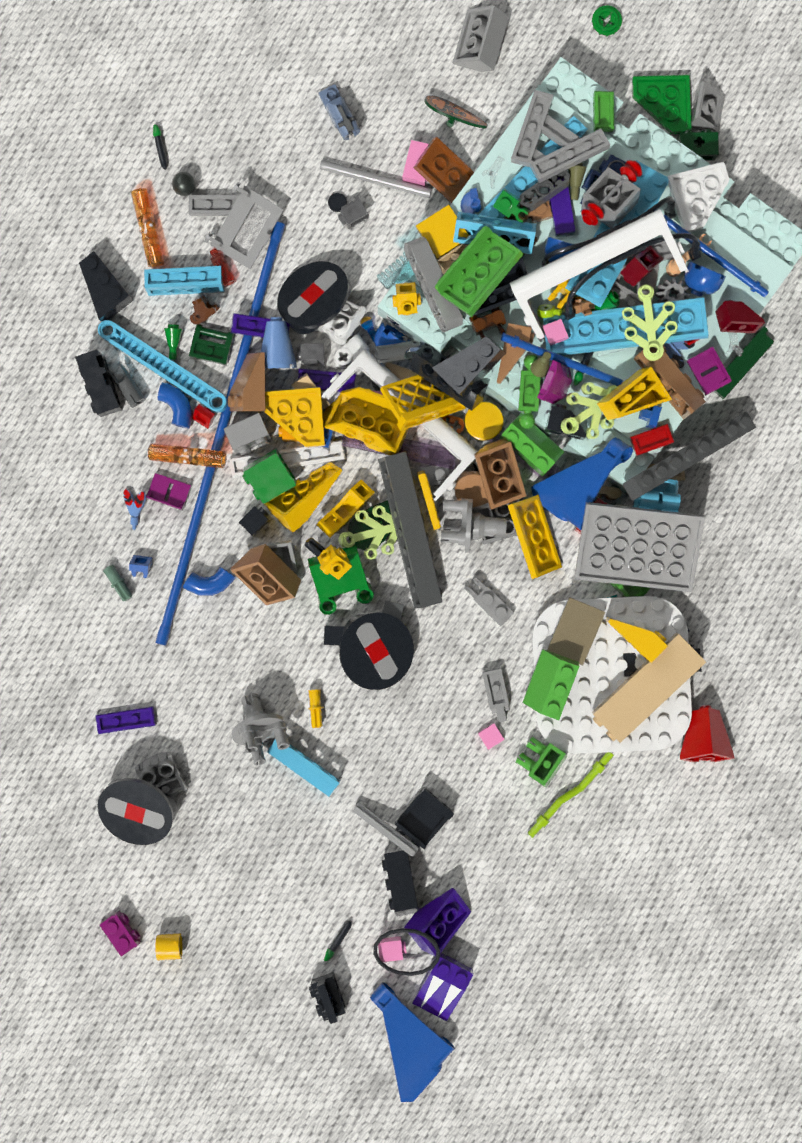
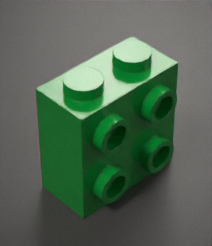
[242,448,297,504]

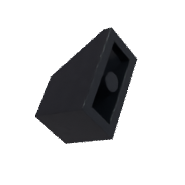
[545,404,586,440]

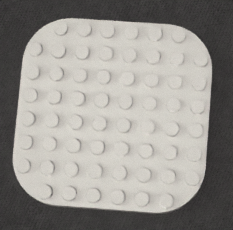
[532,596,692,754]

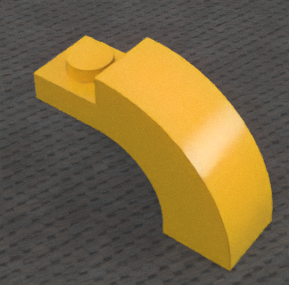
[316,479,375,538]

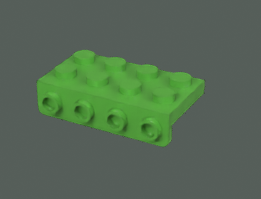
[435,226,523,317]

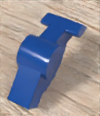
[460,188,482,214]

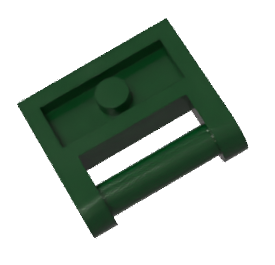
[189,324,235,366]

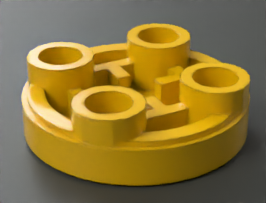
[465,402,503,441]

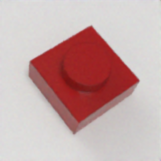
[192,404,215,429]

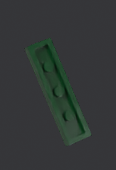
[714,326,774,399]

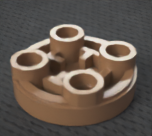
[455,471,488,508]

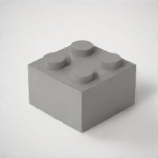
[224,413,272,455]

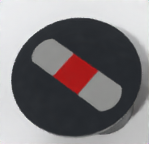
[277,261,351,334]
[339,612,414,690]
[97,778,178,845]

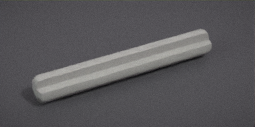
[353,803,419,856]

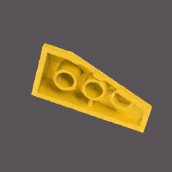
[264,462,342,532]

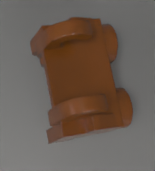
[190,295,219,325]
[469,307,506,339]

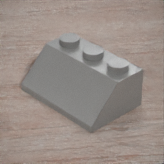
[452,5,509,72]

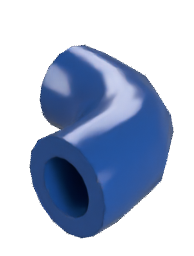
[157,382,192,429]
[183,567,236,596]

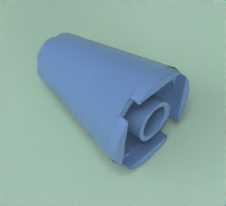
[261,317,297,368]

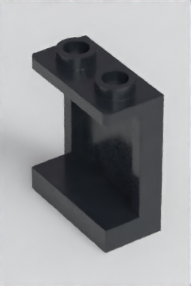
[395,787,454,850]

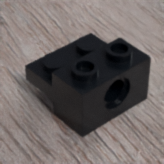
[309,972,347,1024]

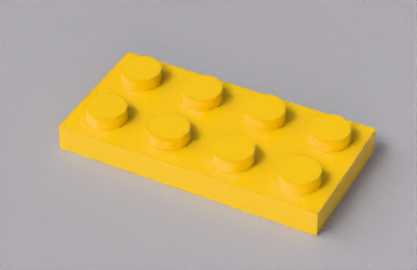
[508,495,562,579]

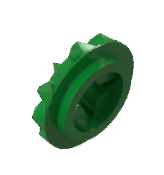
[591,5,622,37]

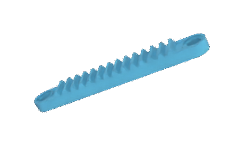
[98,320,228,413]

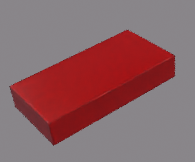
[630,424,674,456]

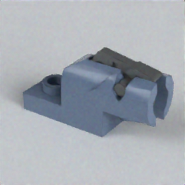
[318,84,360,140]

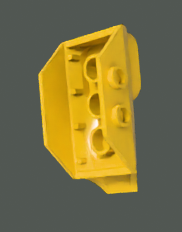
[323,387,409,455]

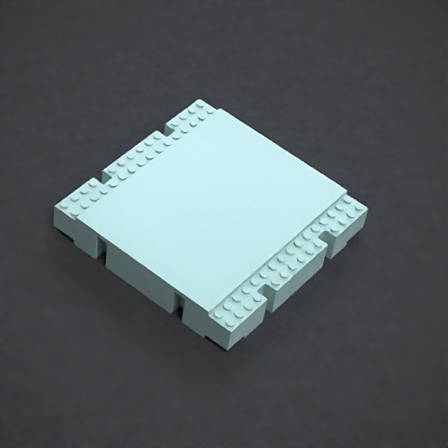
[378,57,802,493]

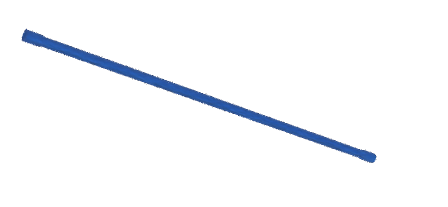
[155,222,285,646]

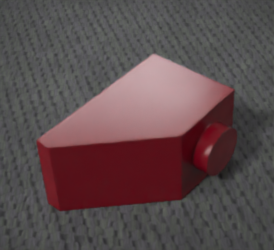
[620,246,664,287]
[715,300,765,333]

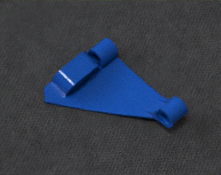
[531,437,633,530]
[370,982,455,1102]

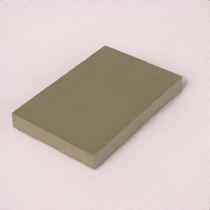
[547,597,606,666]

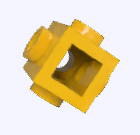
[392,282,421,315]
[317,544,352,580]

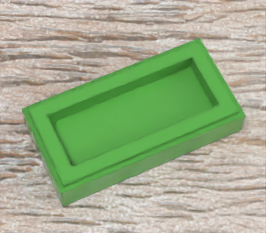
[593,91,614,132]

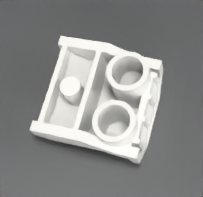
[318,301,366,345]

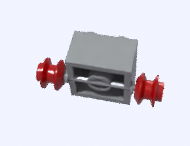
[581,160,642,228]

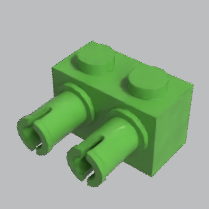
[515,737,568,788]

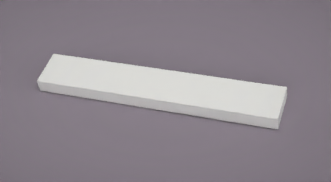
[229,440,345,478]

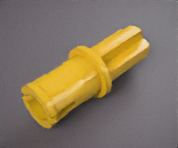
[308,689,323,728]

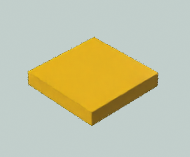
[416,205,469,260]

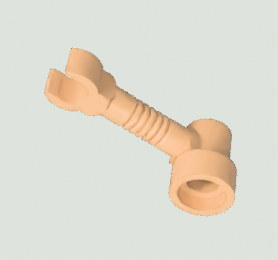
[666,234,712,277]

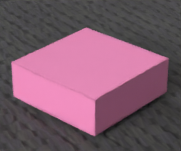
[543,319,569,346]
[478,723,504,750]

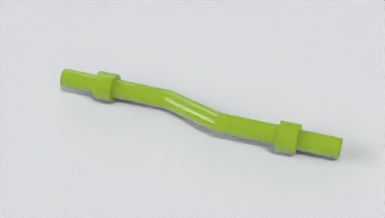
[528,752,614,838]

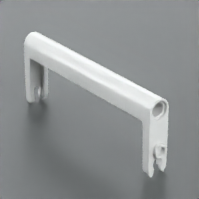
[510,209,689,342]
[322,348,478,502]

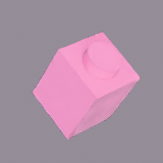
[378,936,407,962]

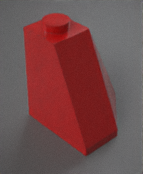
[680,705,735,762]

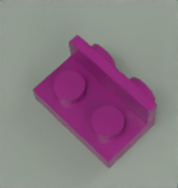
[99,910,141,956]

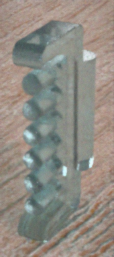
[377,252,414,289]

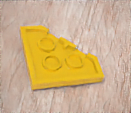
[264,387,325,448]

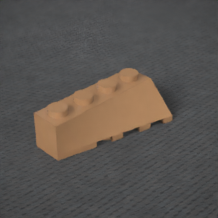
[634,346,706,420]

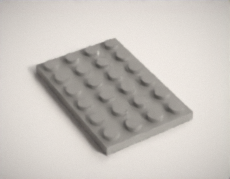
[574,502,705,592]

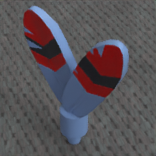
[123,489,146,530]

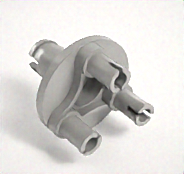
[441,498,507,553]
[232,693,290,766]

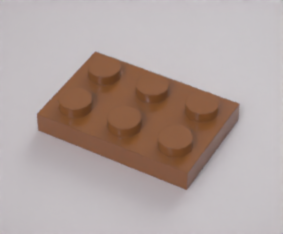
[413,137,474,203]

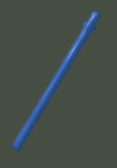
[664,214,769,297]
[501,333,623,386]

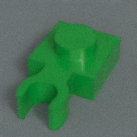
[493,189,530,222]

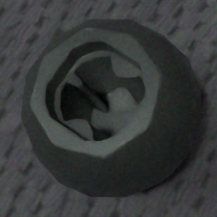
[172,172,195,196]

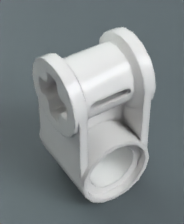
[335,334,371,369]

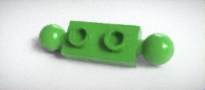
[518,354,541,429]

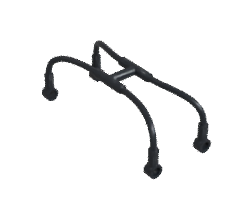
[541,196,701,320]

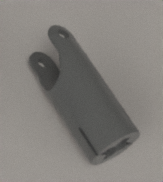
[375,341,420,364]
[109,364,146,408]

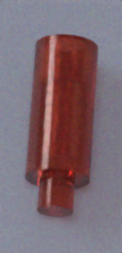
[210,248,237,287]

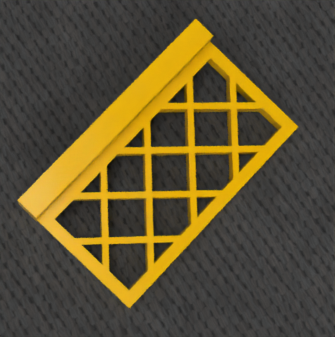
[380,375,466,431]

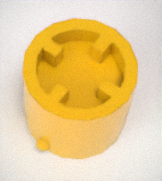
[155,933,183,961]

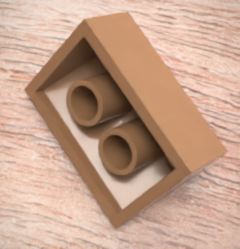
[474,439,526,510]
[230,544,301,606]

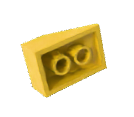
[605,617,668,663]

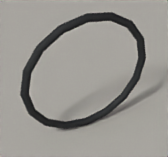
[373,928,440,976]

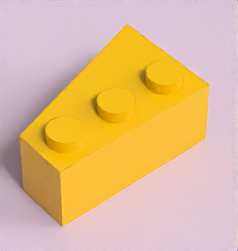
[597,367,672,420]

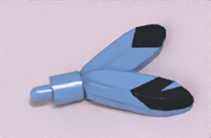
[663,341,695,368]

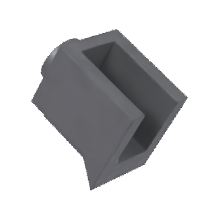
[338,195,368,229]
[297,343,325,368]

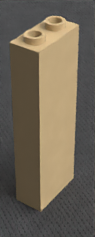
[592,633,706,743]

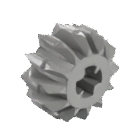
[655,278,690,303]

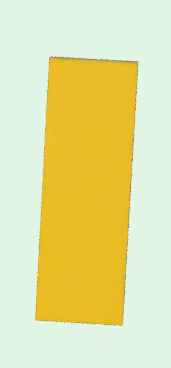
[417,471,441,530]

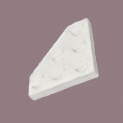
[667,162,730,232]

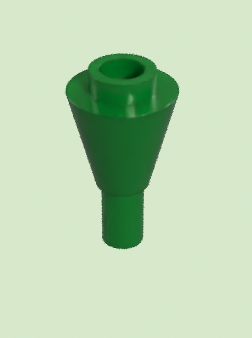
[591,290,620,311]
[164,324,183,360]

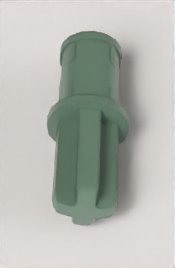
[103,565,132,601]

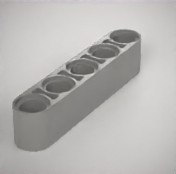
[404,237,463,332]

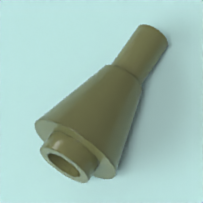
[567,163,587,200]
[530,352,551,377]

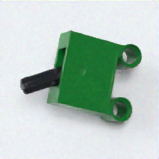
[304,537,374,615]

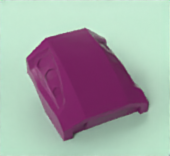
[537,360,573,404]

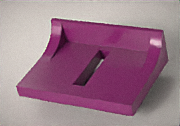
[687,346,732,396]
[146,473,191,511]

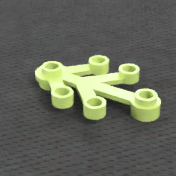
[622,284,678,361]
[561,382,618,439]
[338,506,397,560]

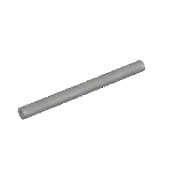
[320,160,432,198]

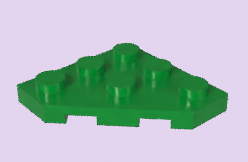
[632,75,691,134]

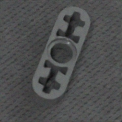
[519,170,570,212]

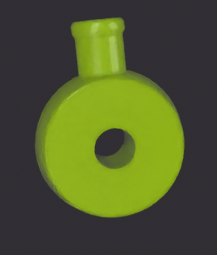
[537,304,562,318]

